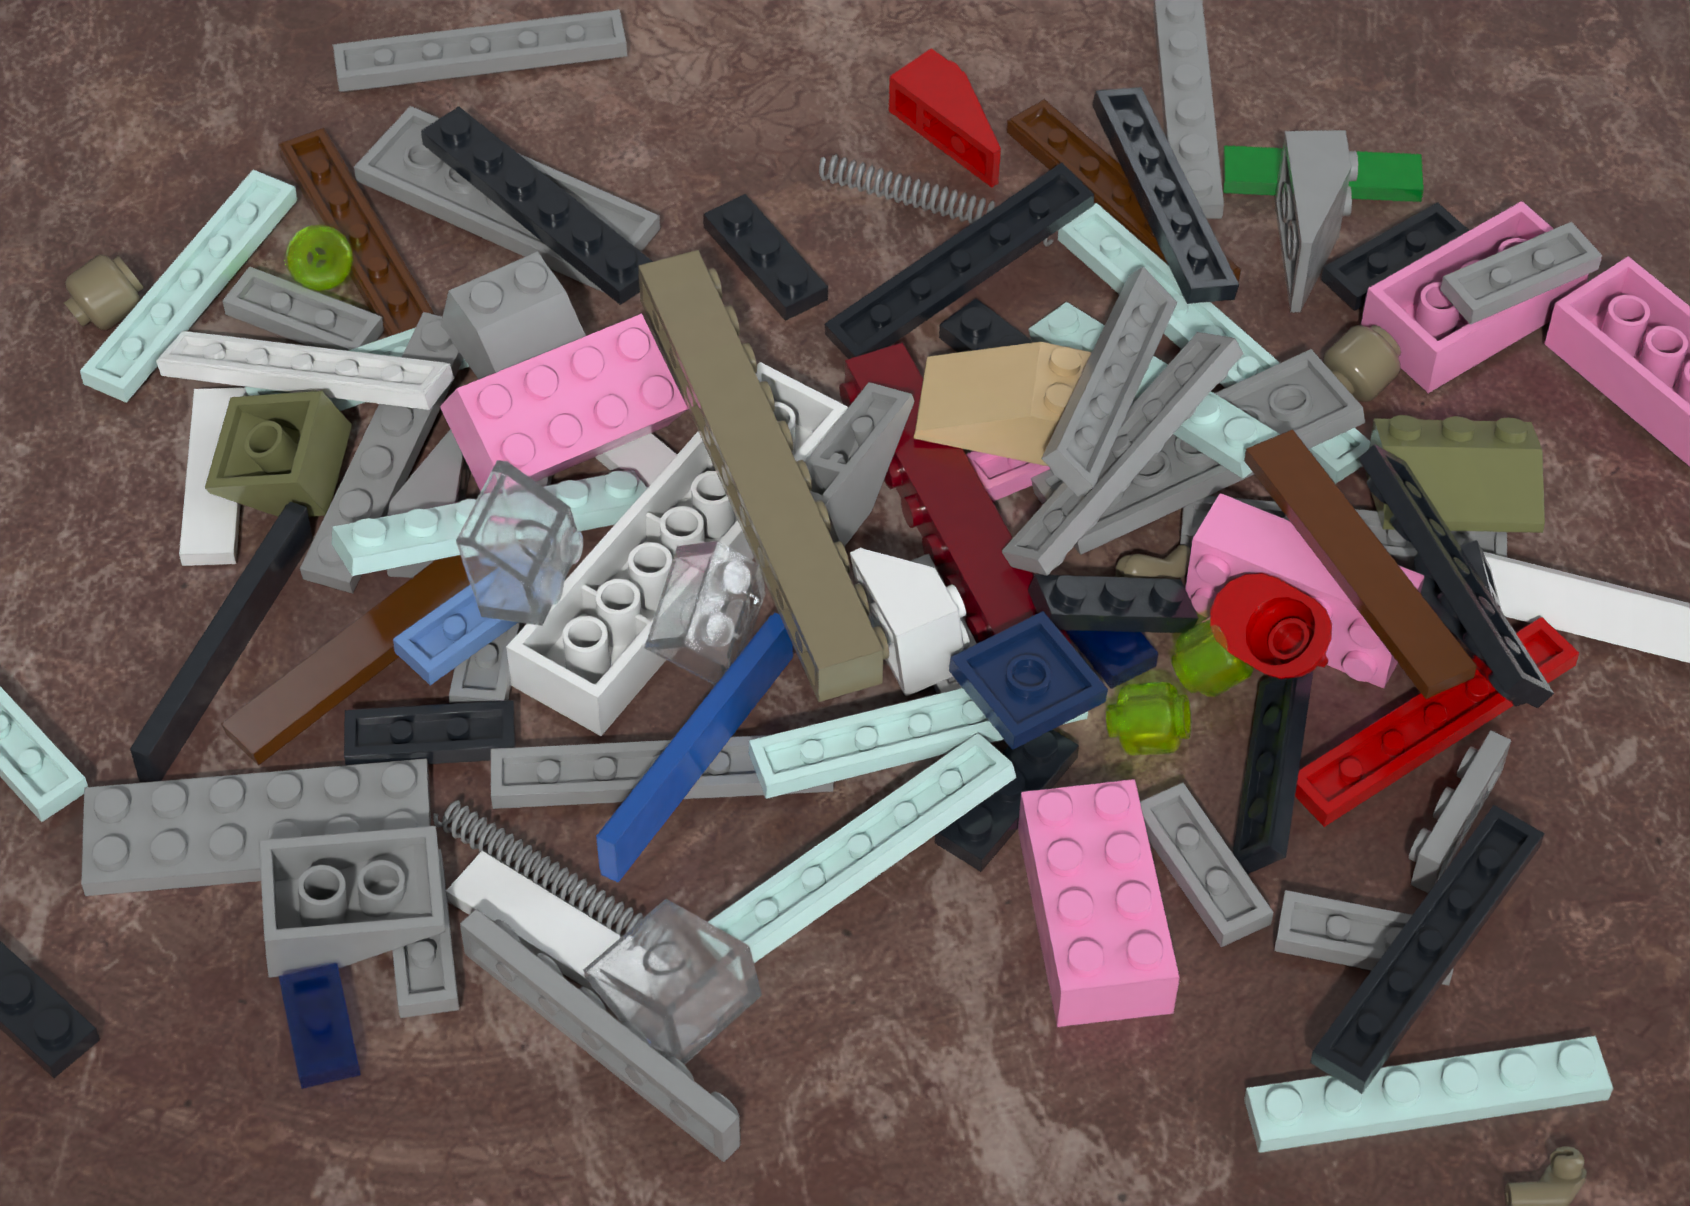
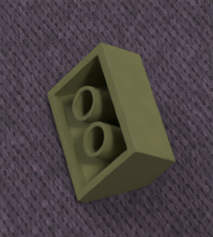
[1366,415,1545,533]

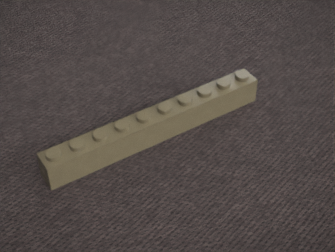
[638,250,890,702]

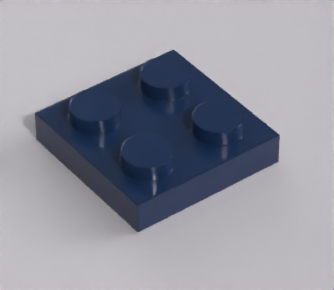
[949,611,1108,750]

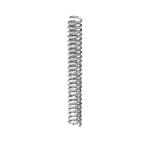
[819,154,1053,247]
[433,800,678,962]

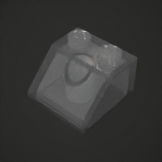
[456,460,583,626]
[644,541,766,685]
[583,899,762,1065]

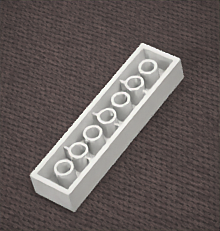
[506,362,848,736]

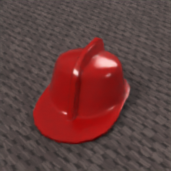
[1210,573,1332,679]

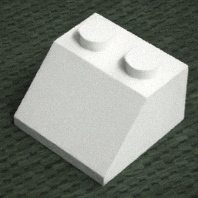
[850,548,970,696]

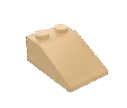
[914,342,1092,466]

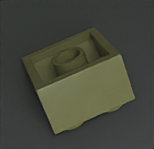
[205,391,352,517]

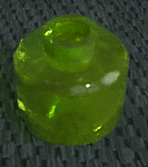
[284,224,353,291]
[1171,617,1254,697]
[1106,682,1191,756]

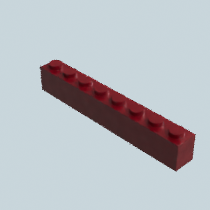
[839,342,1076,650]

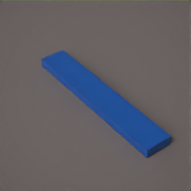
[596,612,793,883]

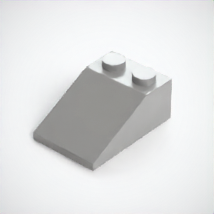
[1274,130,1358,312]
[441,252,586,379]
[259,826,445,977]

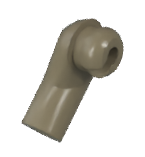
[1116,545,1191,579]
[1505,1147,1587,1206]

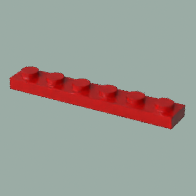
[1295,617,1579,827]

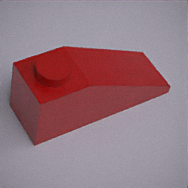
[889,48,1001,188]

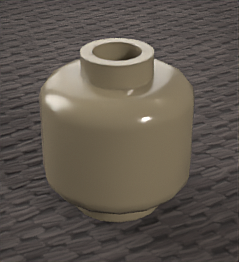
[64,254,143,331]
[1323,325,1401,402]

